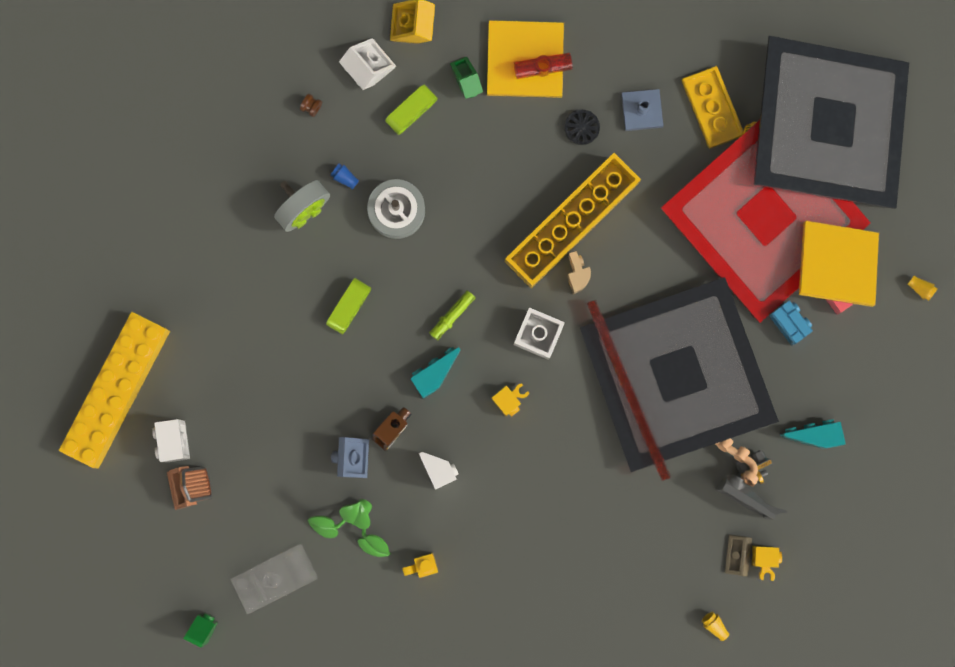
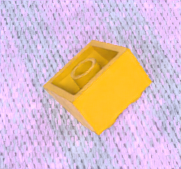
[390,0,435,44]

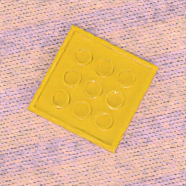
[487,21,564,98]
[799,221,879,307]

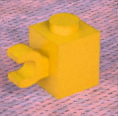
[491,383,529,417]
[752,546,782,581]
[402,553,438,578]

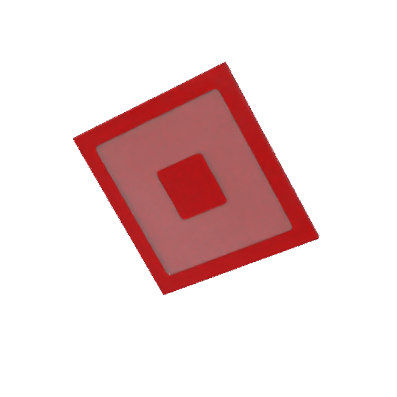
[661,120,871,323]

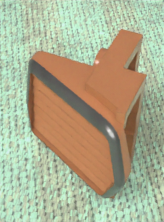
[167,466,212,510]

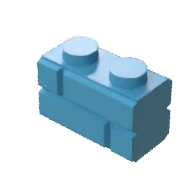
[768,300,813,346]

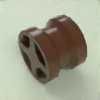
[300,94,323,117]

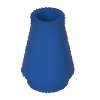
[330,163,359,190]

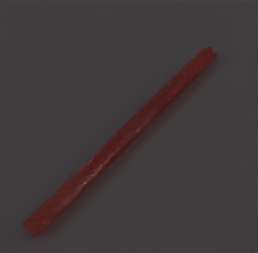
[587,300,671,481]

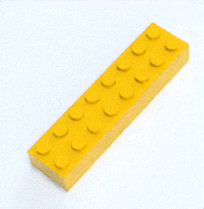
[505,153,641,289]
[59,312,170,468]

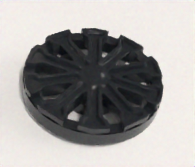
[564,109,600,145]

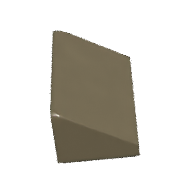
[725,535,752,576]

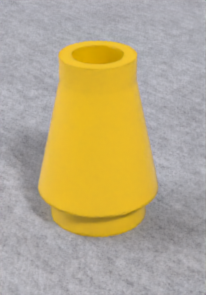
[907,276,938,301]
[702,611,729,641]

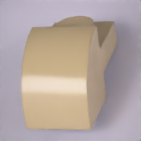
[567,251,591,294]

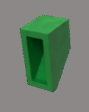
[450,57,483,99]
[183,613,218,647]

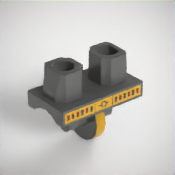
[735,450,773,485]

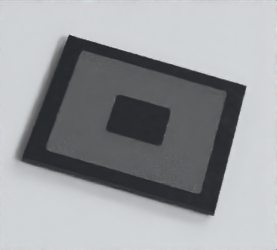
[753,36,909,209]
[580,277,779,472]

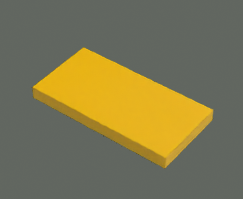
[681,66,743,149]

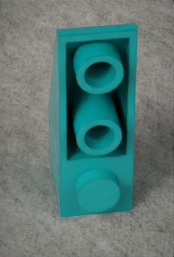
[410,347,461,399]
[780,419,846,449]

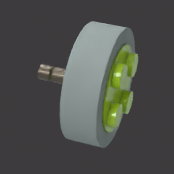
[274,180,330,232]

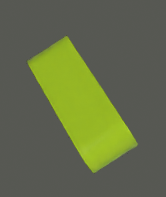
[385,84,438,135]
[326,278,372,335]

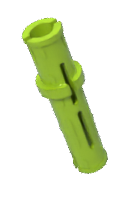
[429,290,476,341]

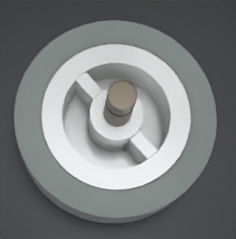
[367,179,425,239]

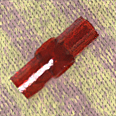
[514,53,573,79]

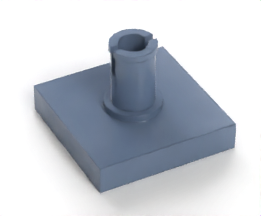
[621,89,663,131]
[331,437,369,478]

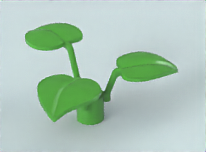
[307,499,391,557]

